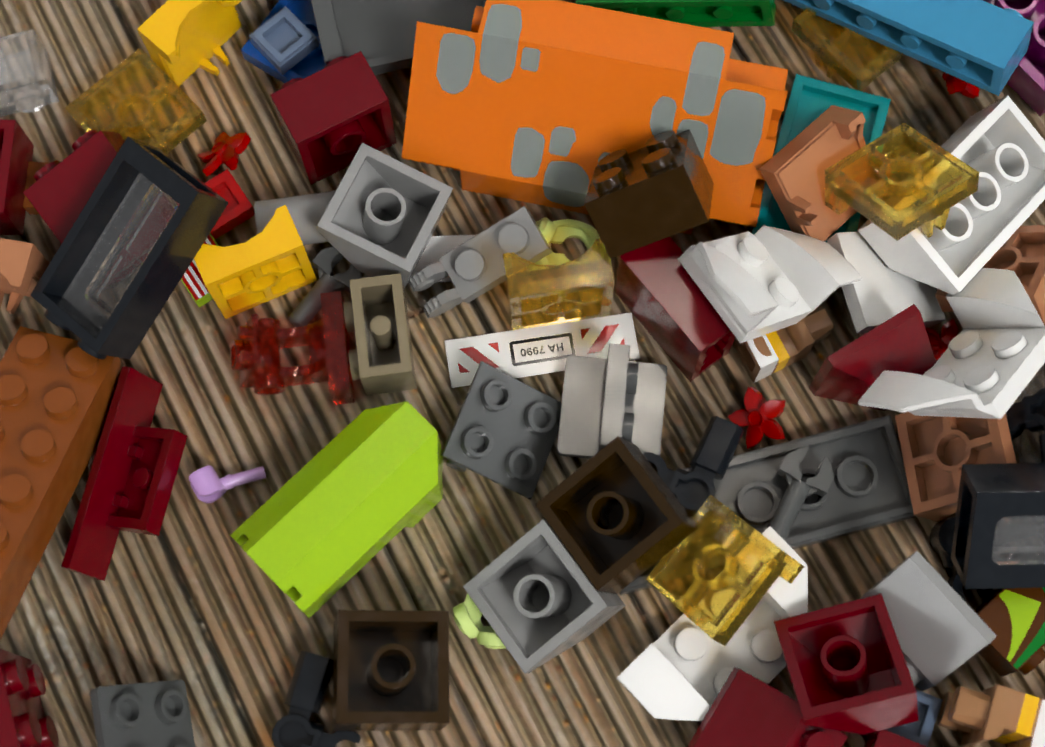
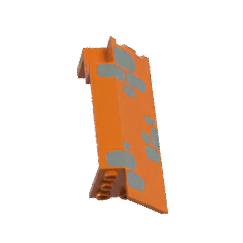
[401,0,788,234]

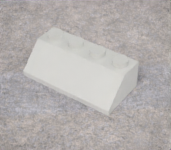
[858,95,1045,295]

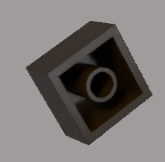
[584,129,714,259]
[535,436,699,594]
[332,610,449,731]

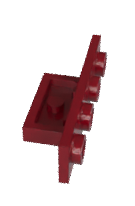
[61,366,188,581]

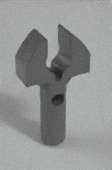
[289,246,363,330]
[768,446,834,541]

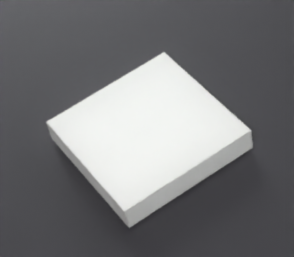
[827,231,946,334]

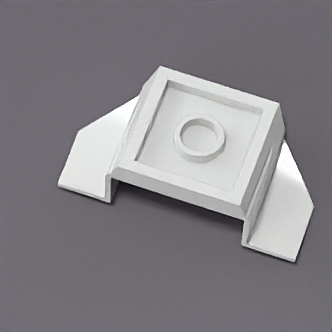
[678,225,862,343]
[858,268,1045,419]
[617,526,808,721]

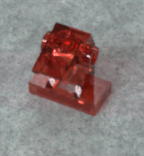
[230,291,355,405]

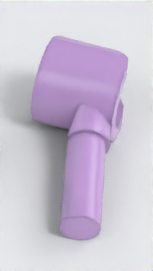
[189,465,266,503]

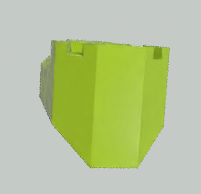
[230,401,443,618]

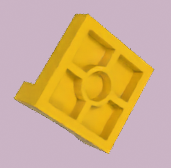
[137,0,242,89]
[194,205,317,319]

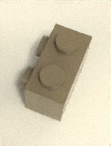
[343,273,417,395]

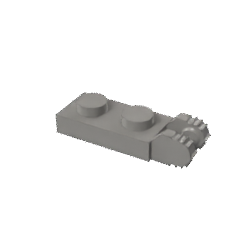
[408,206,552,318]

